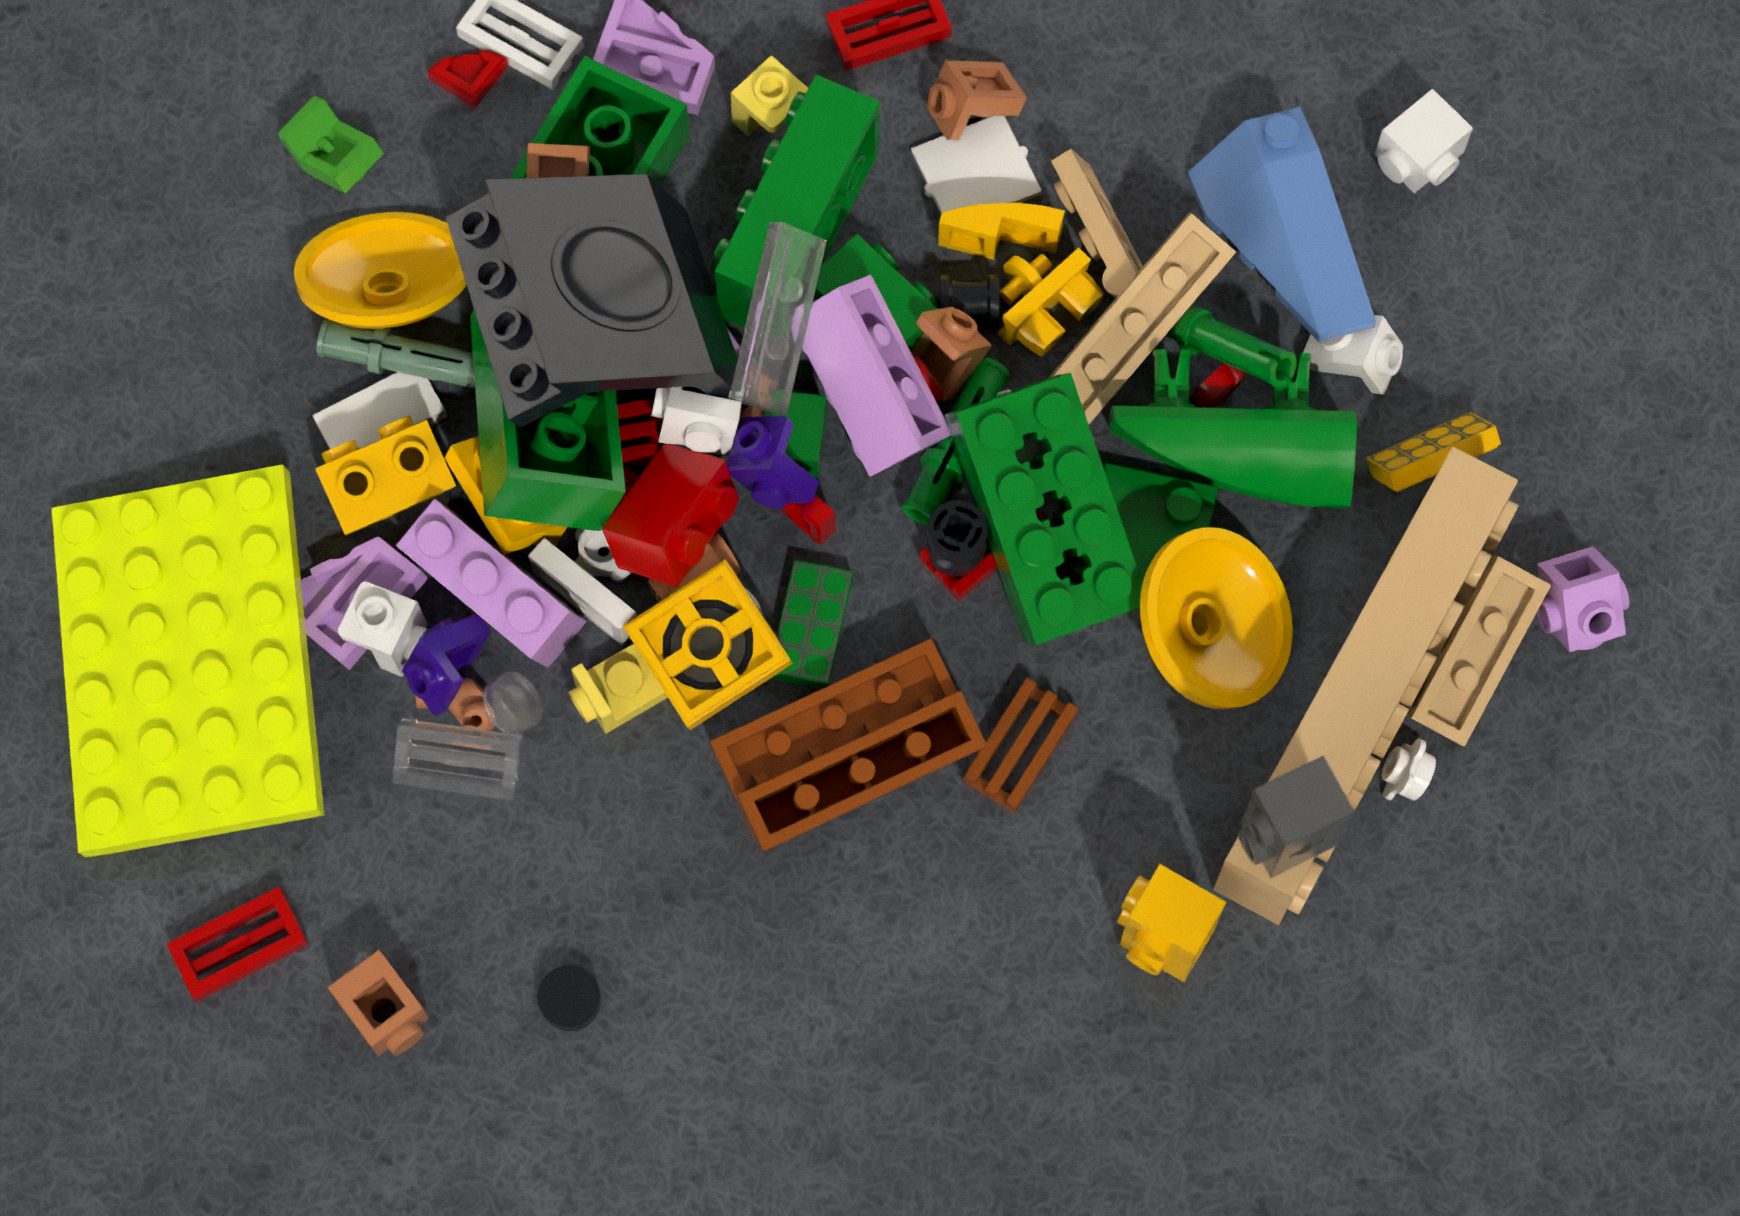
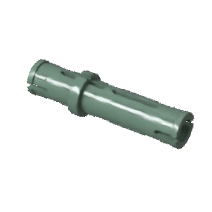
[316,319,475,389]

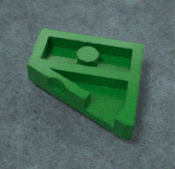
[1104,463,1218,582]

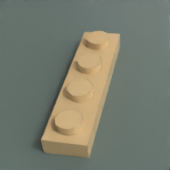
[1049,212,1236,424]

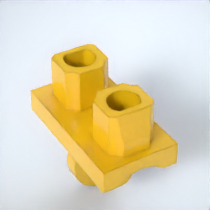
[998,247,1104,358]

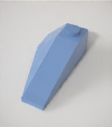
[1188,107,1376,342]

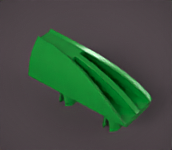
[1108,349,1357,509]

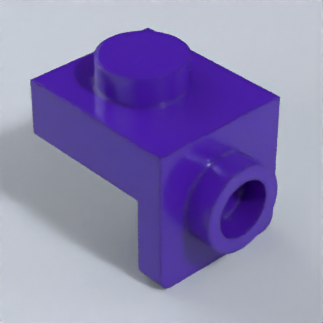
[726,415,819,509]
[402,614,491,716]

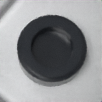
[537,965,601,1031]

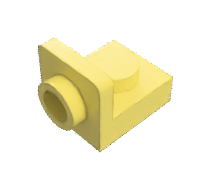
[731,55,809,136]
[568,644,668,734]

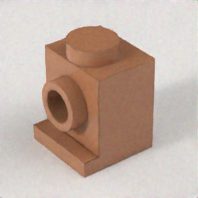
[327,950,429,1056]

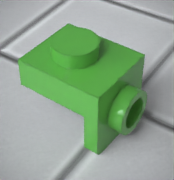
[278,96,384,194]

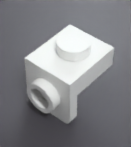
[1303,315,1403,395]
[651,387,742,456]
[338,581,429,677]

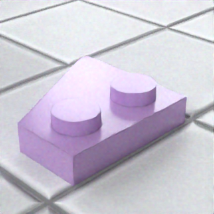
[593,0,715,116]
[301,536,428,670]

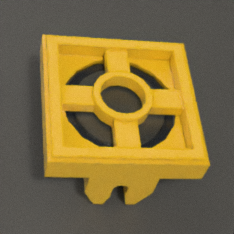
[623,559,793,730]

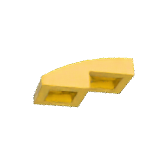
[938,203,1065,260]

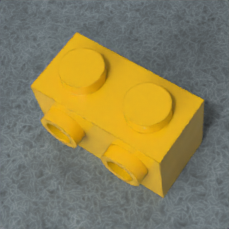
[315,415,456,536]
[1117,864,1226,982]

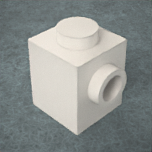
[1375,89,1473,193]

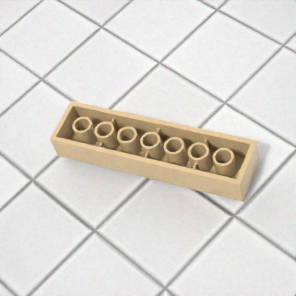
[1213,446,1519,925]

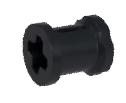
[939,275,999,327]

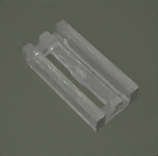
[392,718,523,801]

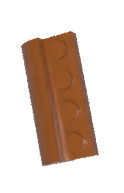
[709,638,987,852]

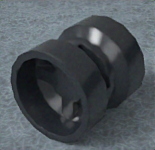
[927,500,988,577]

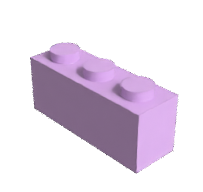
[788,275,952,477]
[396,499,587,668]

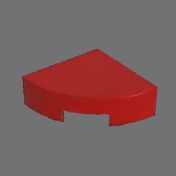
[428,50,509,108]
[780,496,836,544]

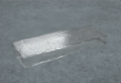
[729,222,827,415]

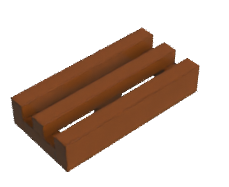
[963,678,1079,813]

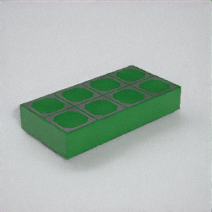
[770,560,853,689]

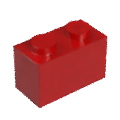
[602,443,739,587]

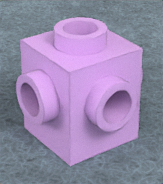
[1536,546,1629,652]

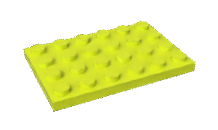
[51,464,324,857]

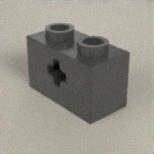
[1238,755,1355,878]

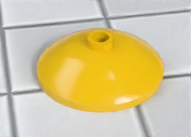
[294,212,467,329]
[1140,527,1293,710]

